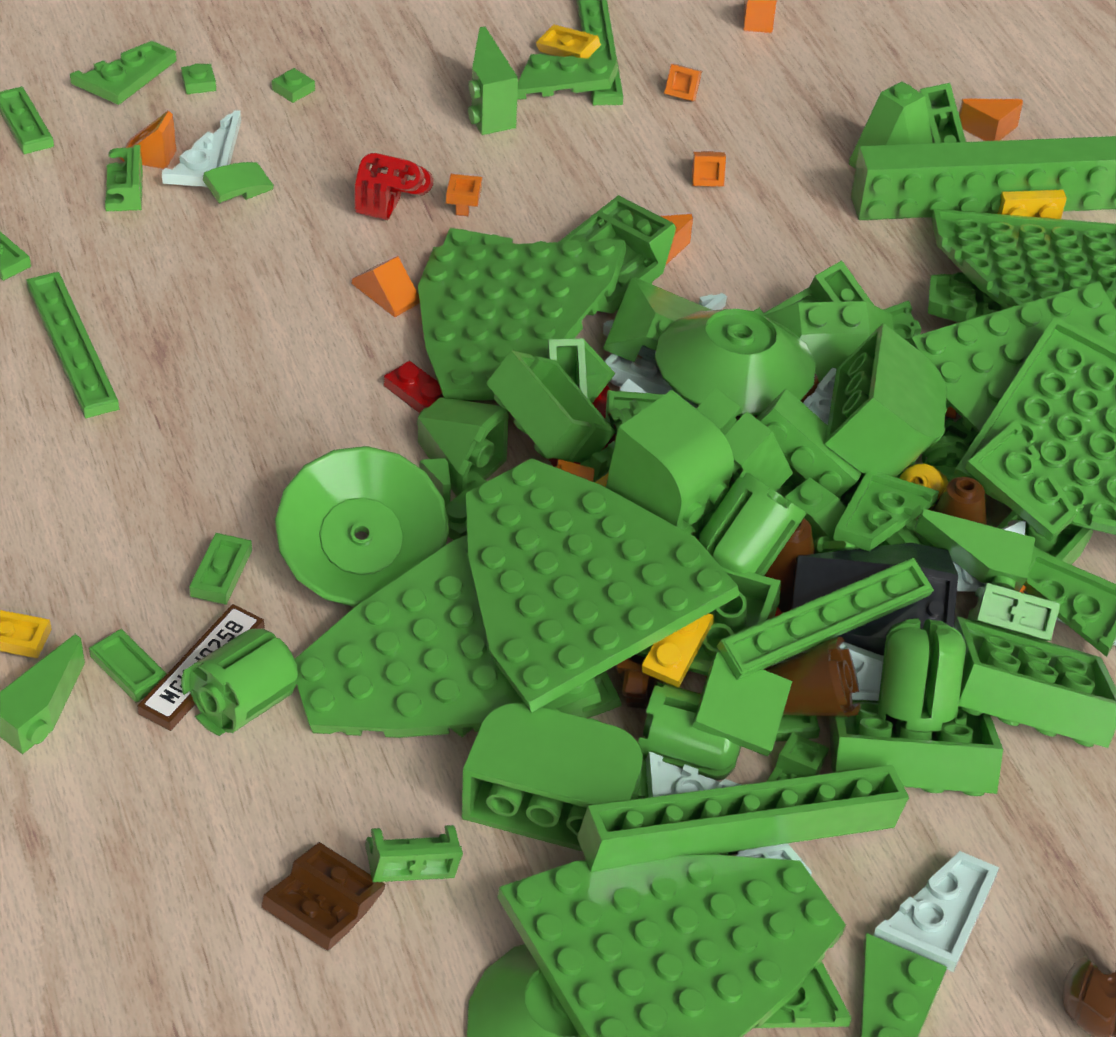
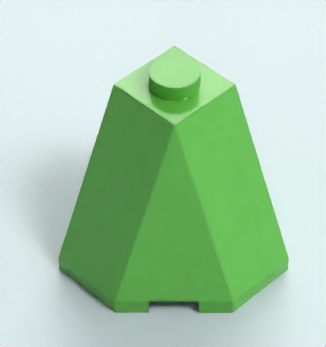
[849,81,933,169]
[417,398,509,497]

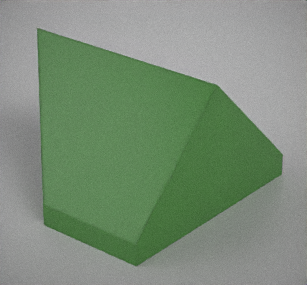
[547,338,616,403]

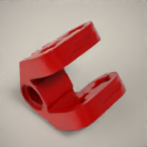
[355,153,434,220]

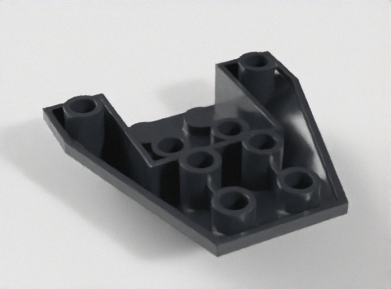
[790,543,958,656]

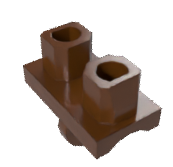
[617,655,664,710]

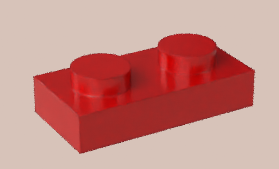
[384,360,444,413]

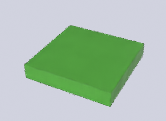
[691,651,792,757]

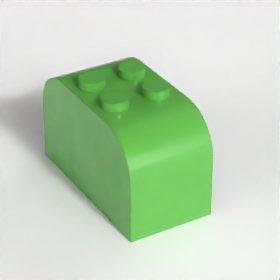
[824,323,947,477]
[606,390,734,539]
[462,703,643,852]

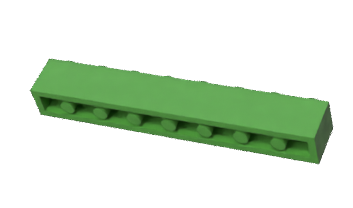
[577,765,909,872]

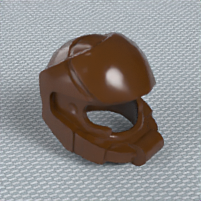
[1062,956,1116,1037]

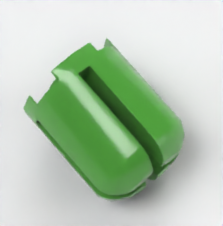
[698,470,807,576]
[877,618,966,732]
[181,628,298,736]
[638,683,742,781]

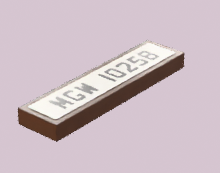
[137,604,265,731]

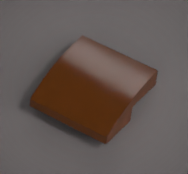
[261,842,385,951]

